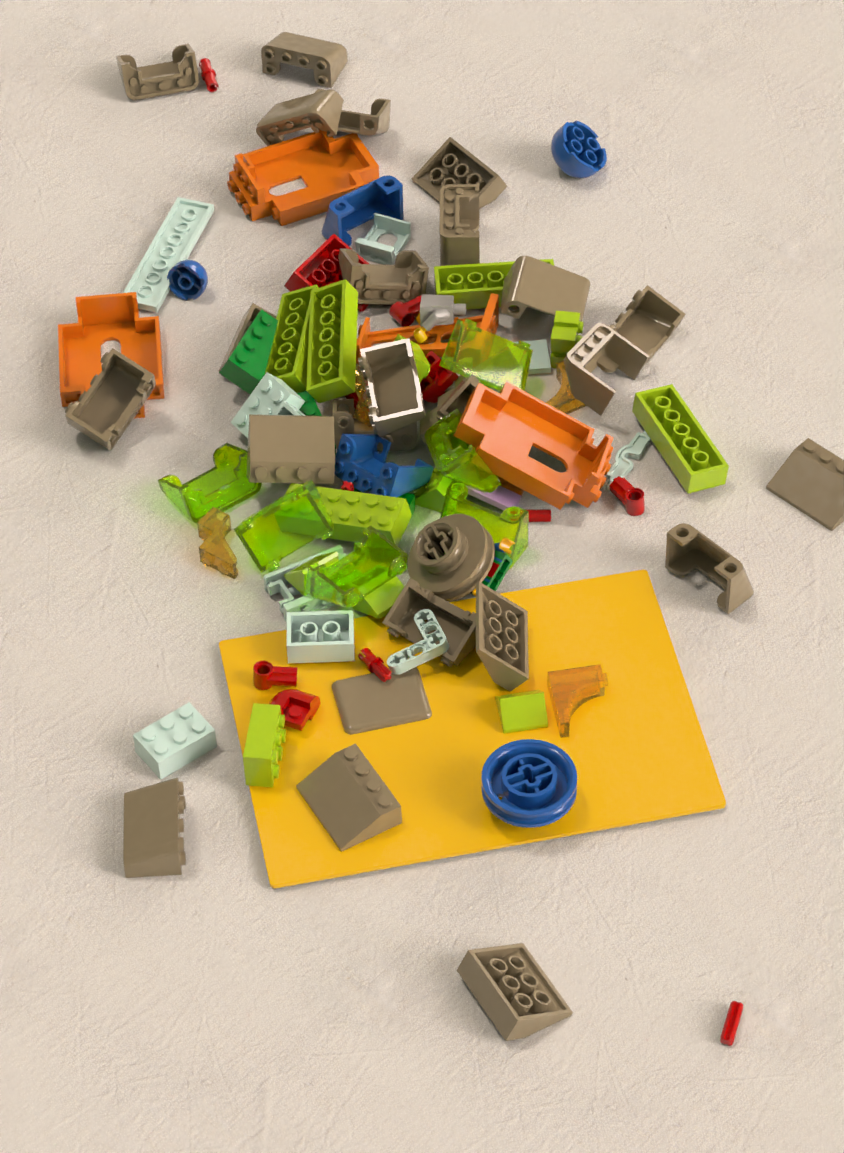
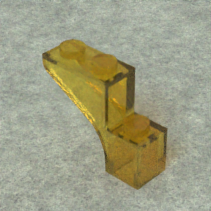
[197,507,238,579]

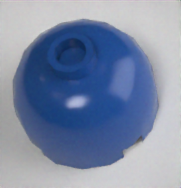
[167,260,208,300]

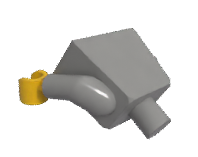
[414,294,466,344]

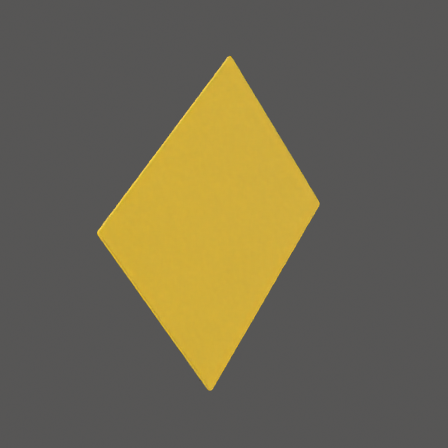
[219,569,726,888]

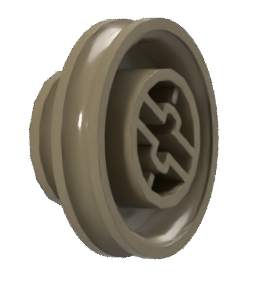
[408,514,495,601]

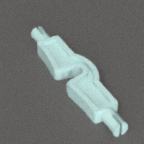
[602,430,650,492]

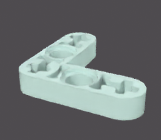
[387,609,450,675]

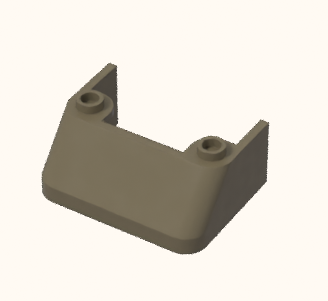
[564,323,649,416]

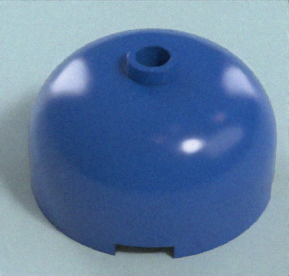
[551,121,607,179]

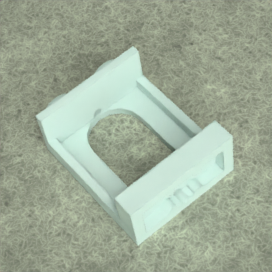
[355,213,411,265]

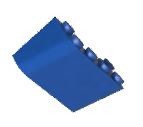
[322,175,404,246]
[334,434,434,497]

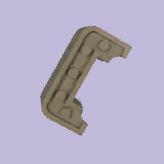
[439,184,480,266]
[65,348,156,450]

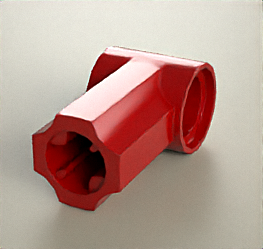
[389,295,422,327]
[609,476,645,516]
[253,660,297,690]

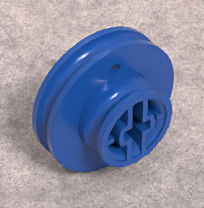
[481,739,577,828]

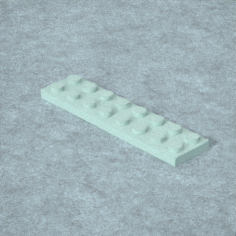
[123,197,214,313]

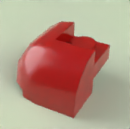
[420,350,459,403]
[269,689,321,731]

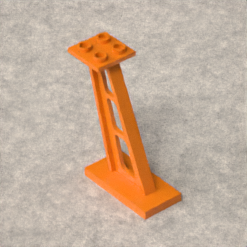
[356,293,499,375]

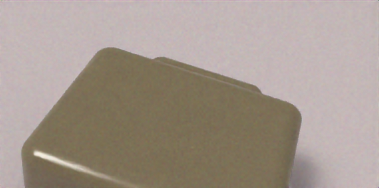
[332,667,432,735]

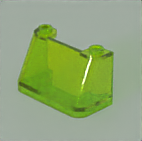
[439,318,533,391]
[424,408,501,493]
[158,443,262,524]
[234,479,335,573]
[440,480,529,570]
[306,525,408,608]

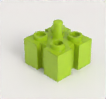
[550,310,584,369]

